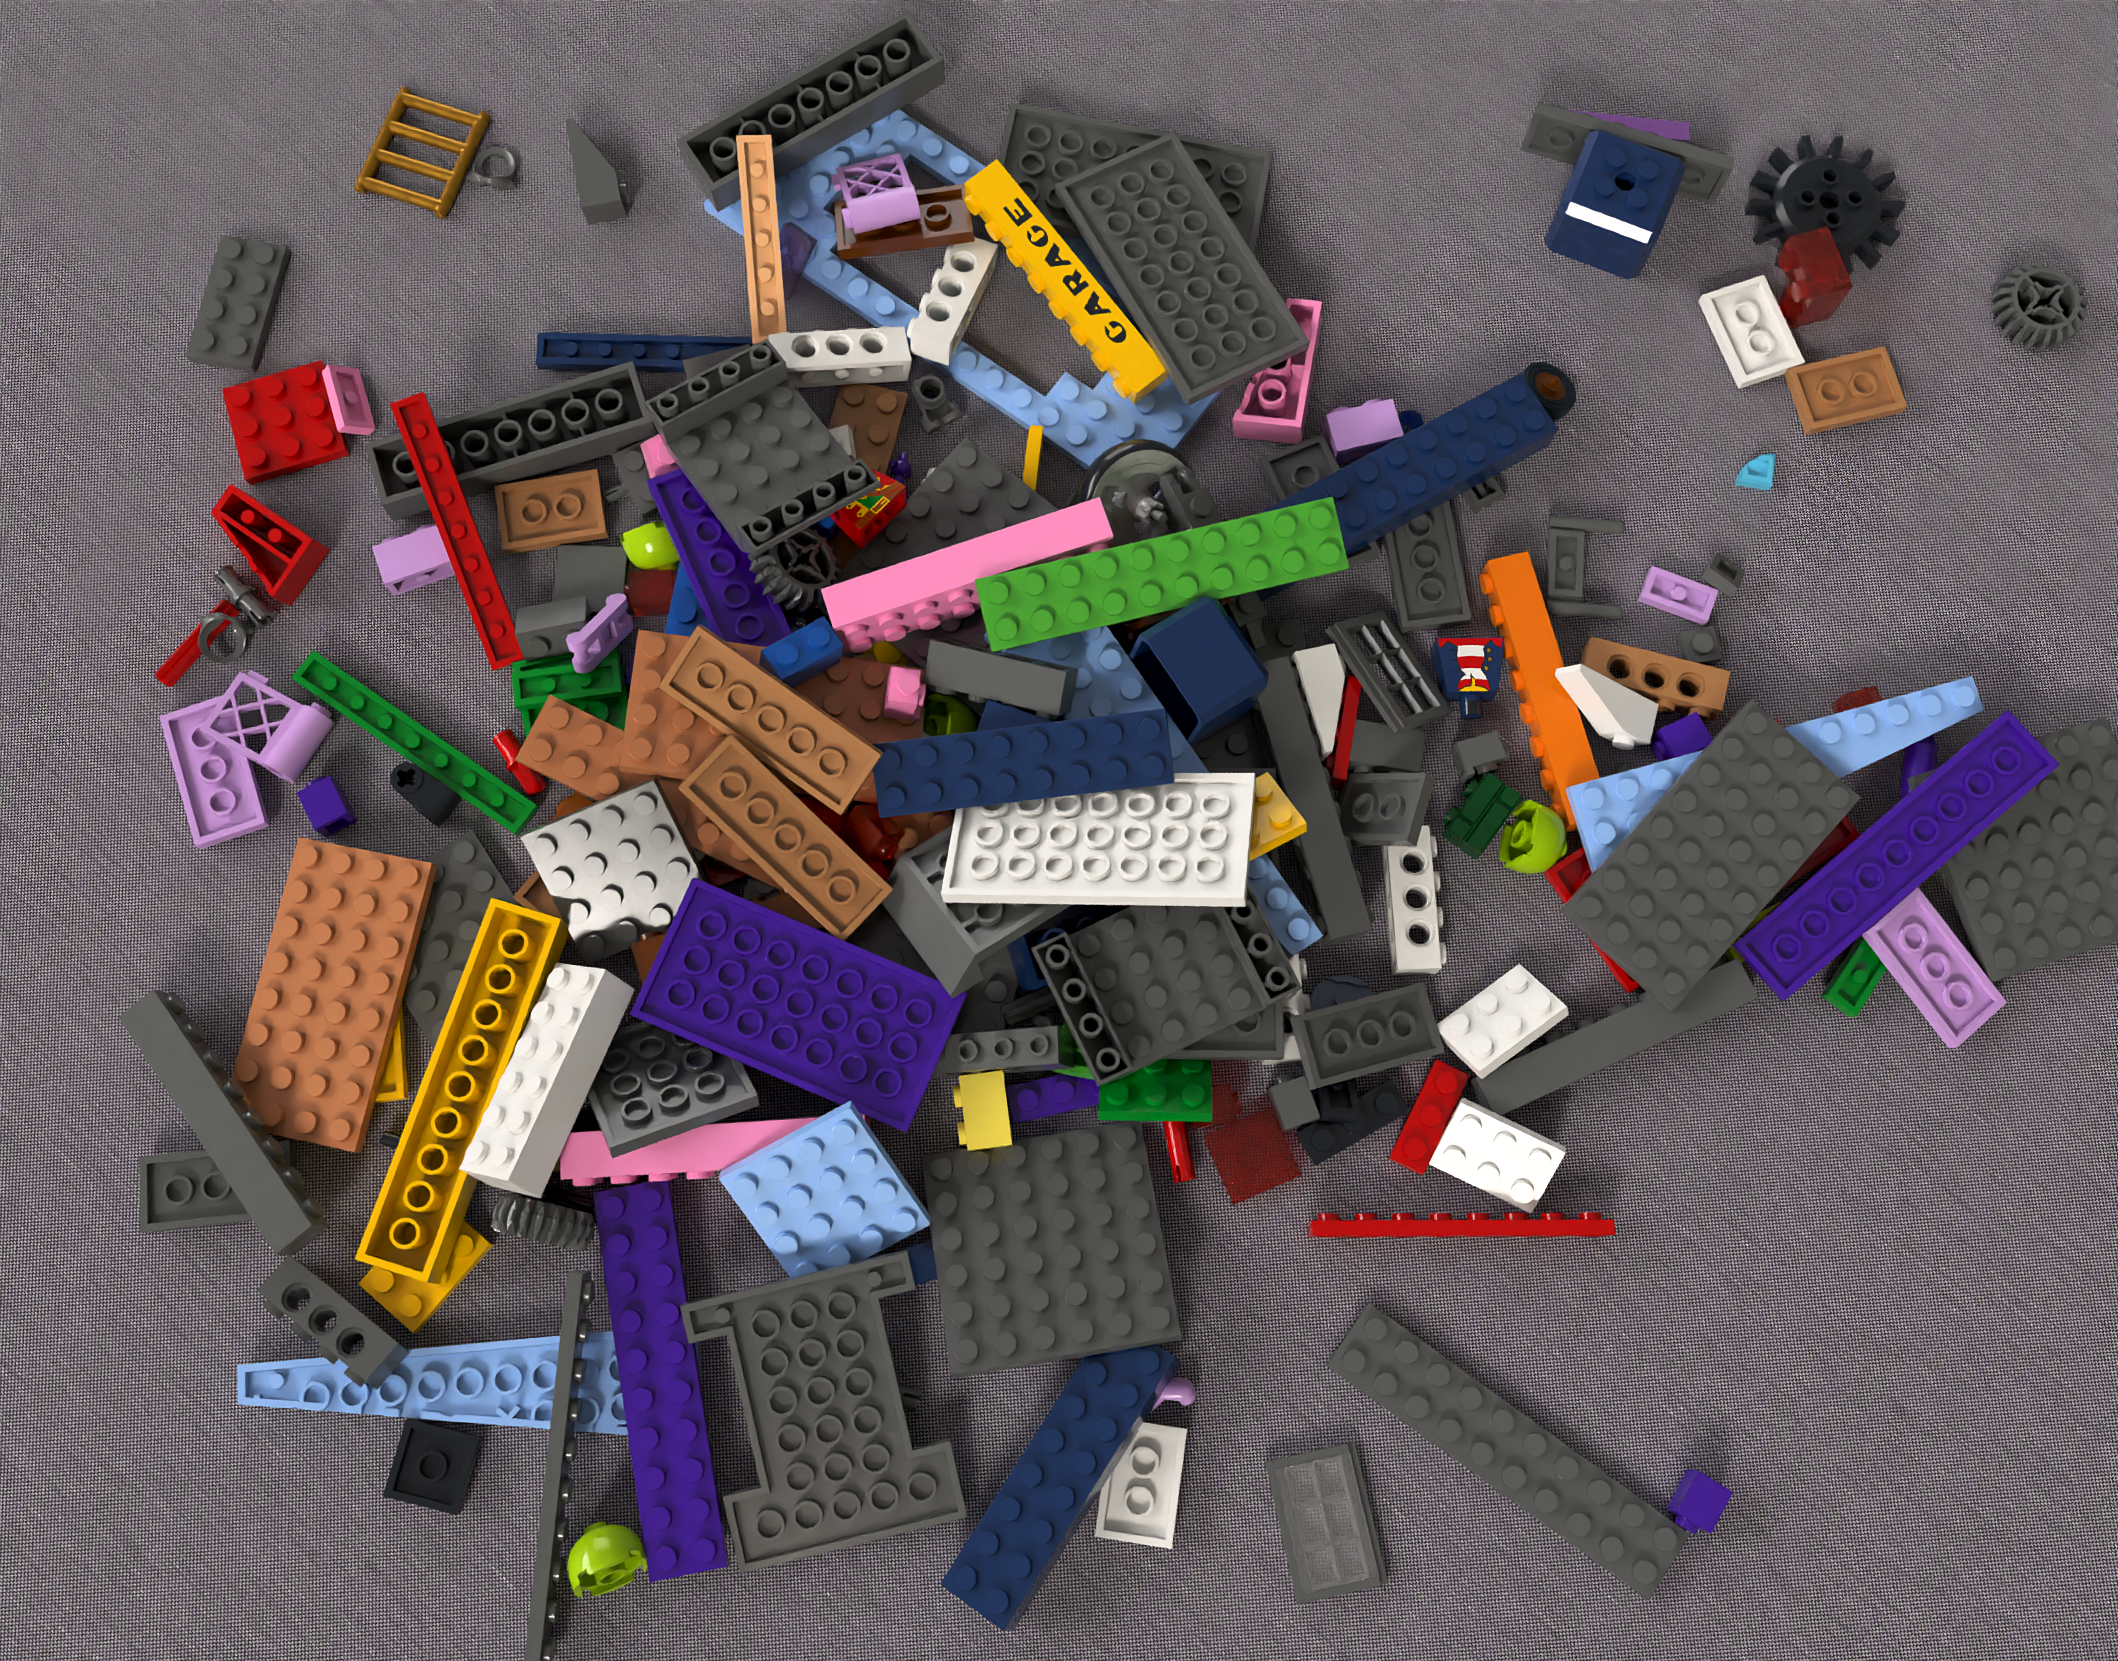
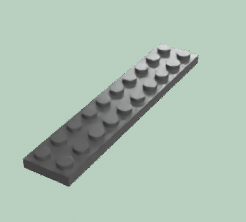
[1325,1303,1690,1600]

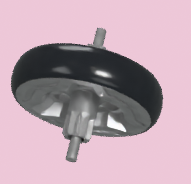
[1076,439,1195,547]

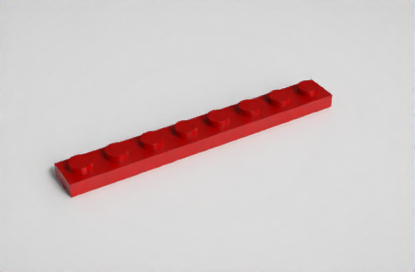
[390,392,525,671]
[1308,1212,1615,1238]

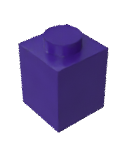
[1651,711,1713,762]
[296,776,358,838]
[1666,1469,1733,1535]

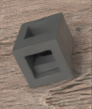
[1450,731,1510,784]

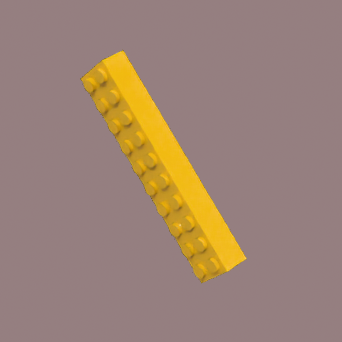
[355,898,569,1284]

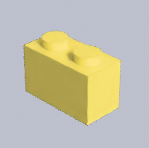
[953,1070,1012,1152]

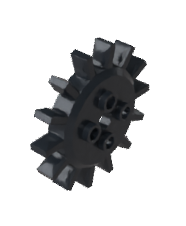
[1744,135,1905,282]

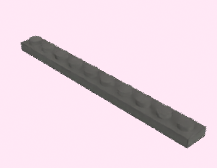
[524,1270,595,1661]

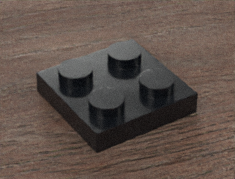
[383,1418,484,1515]

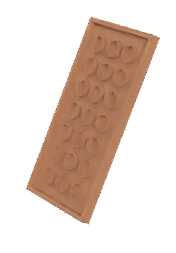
[619,630,927,803]
[231,837,438,1153]

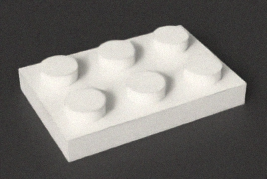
[1698,275,1805,389]
[1437,964,1569,1079]
[1429,1097,1566,1214]
[1095,1422,1187,1549]

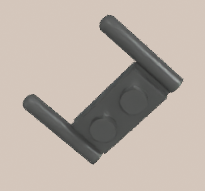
[1545,515,1625,619]

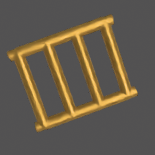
[354,86,491,219]

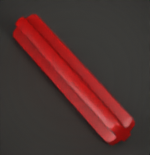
[155,599,239,687]

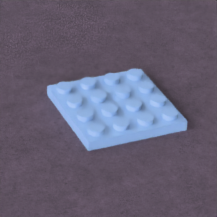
[719,1101,931,1277]

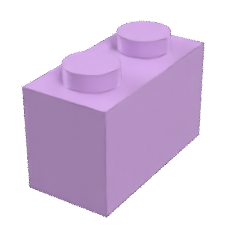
[1322,399,1404,464]
[372,525,455,596]

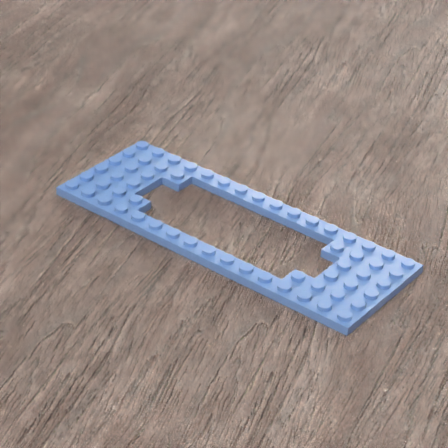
[703,109,1223,470]

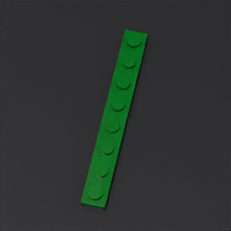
[291,650,540,837]

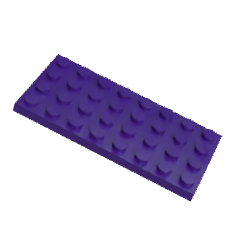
[630,877,967,1134]

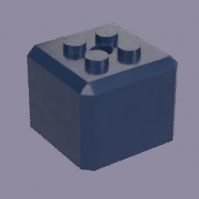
[1544,129,1686,280]
[1129,596,1269,748]

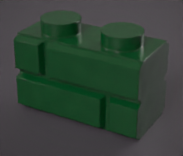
[1442,773,1523,860]

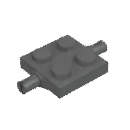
[602,433,659,519]

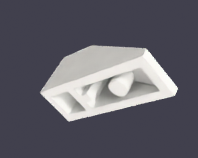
[1289,643,1346,762]
[1555,664,1659,750]

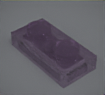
[779,222,818,300]

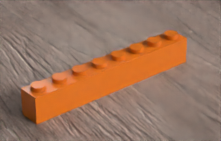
[1479,551,1600,833]

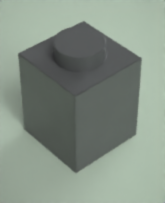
[1267,1073,1320,1133]

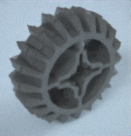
[1990,260,2089,353]
[748,527,843,613]
[491,1194,596,1251]

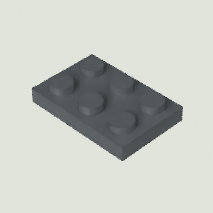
[1338,773,1436,847]

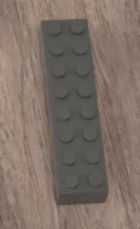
[677,10,945,212]
[364,361,658,521]

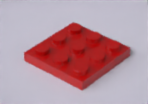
[222,360,350,485]

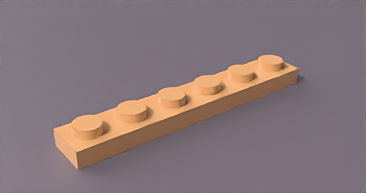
[736,135,787,345]

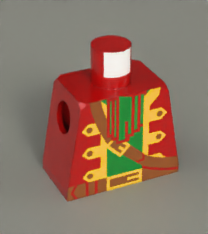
[829,467,907,549]

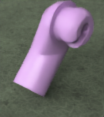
[1150,1377,1196,1413]

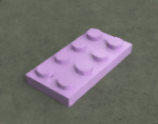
[159,695,270,850]
[1862,887,2007,1048]

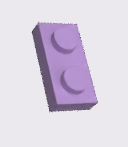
[1638,566,1719,625]

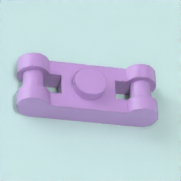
[566,593,634,673]

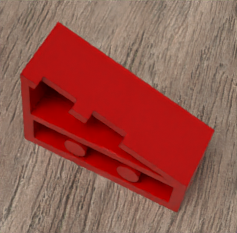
[211,483,330,606]

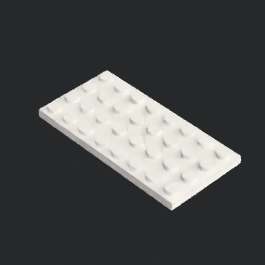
[941,773,1256,907]

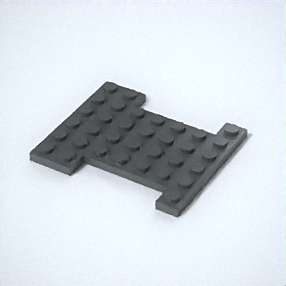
[680,1249,968,1574]

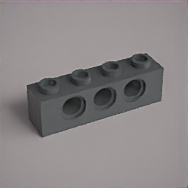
[932,1026,1074,1079]
[257,1255,409,1390]

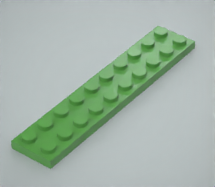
[974,497,1349,653]

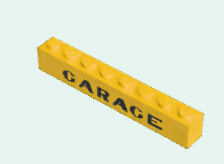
[964,159,1168,404]

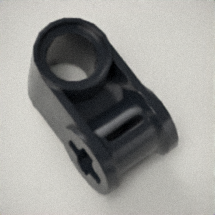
[390,762,463,827]

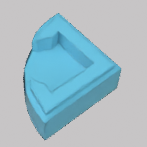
[1735,454,1776,491]

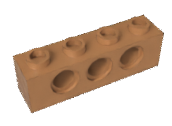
[1579,636,1731,722]

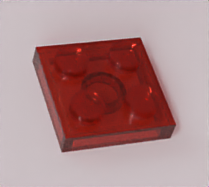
[1202,1107,1301,1206]

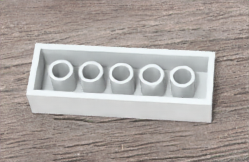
[459,963,635,1198]

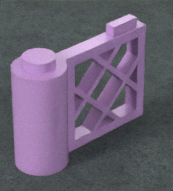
[830,153,921,234]
[199,670,334,783]

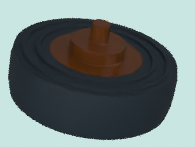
[1521,362,1576,421]

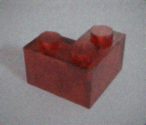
[1778,227,1853,329]

